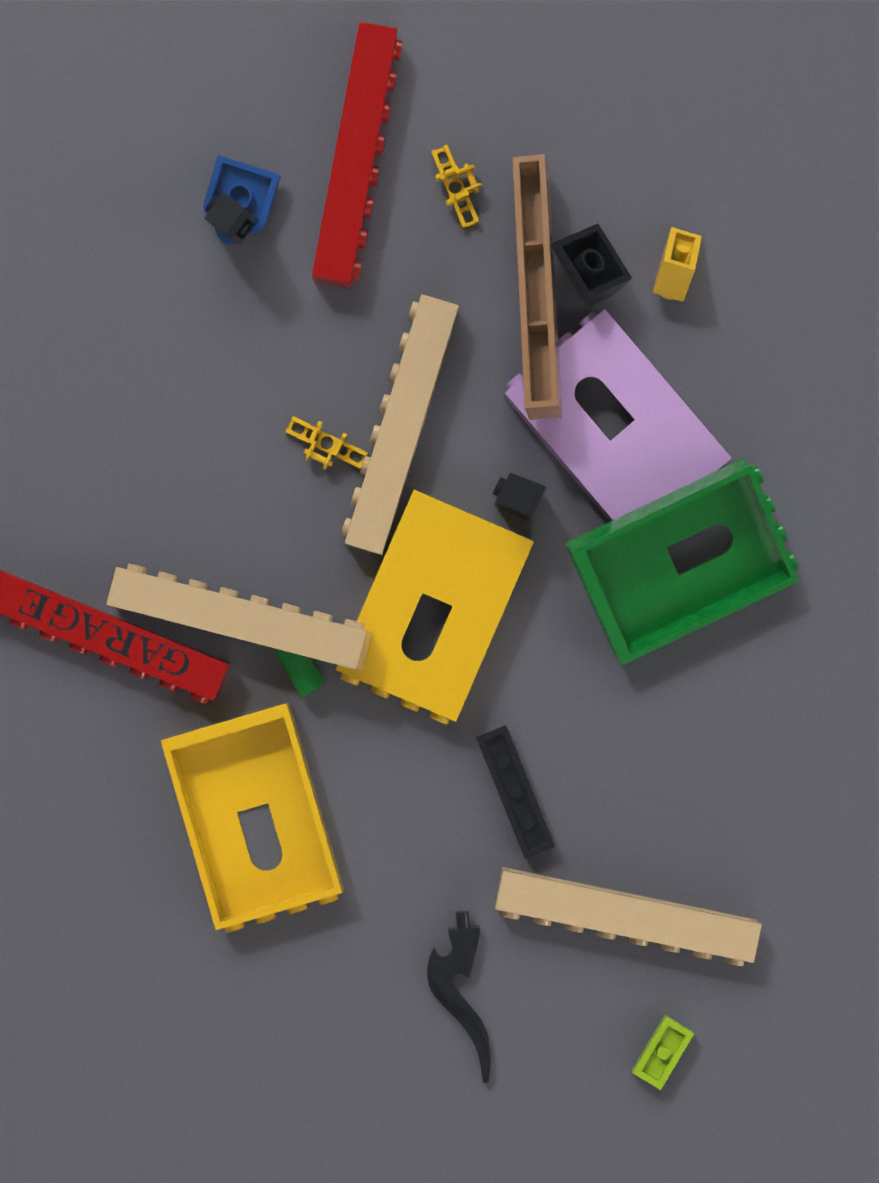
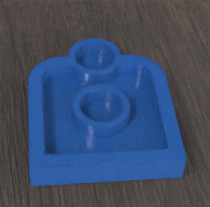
[203,155,281,245]

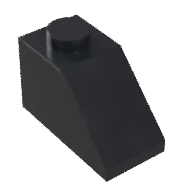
[204,192,259,245]
[492,472,547,521]

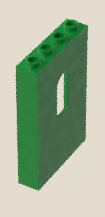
[564,459,799,665]

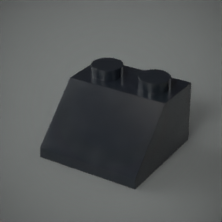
[550,224,632,306]

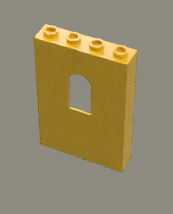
[335,490,534,725]
[160,702,344,933]

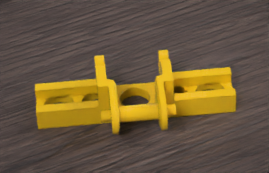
[431,144,483,230]
[285,416,368,470]

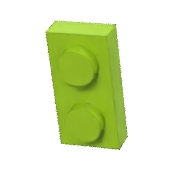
[631,1015,694,1090]

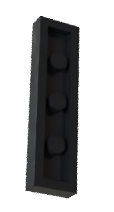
[476,725,555,859]

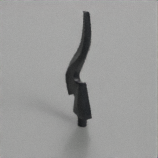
[427,910,491,1083]

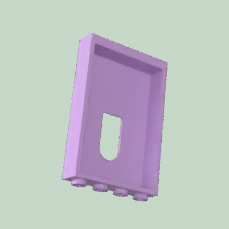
[504,309,732,522]

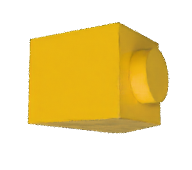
[652,227,702,302]

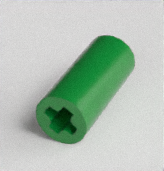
[271,648,326,698]

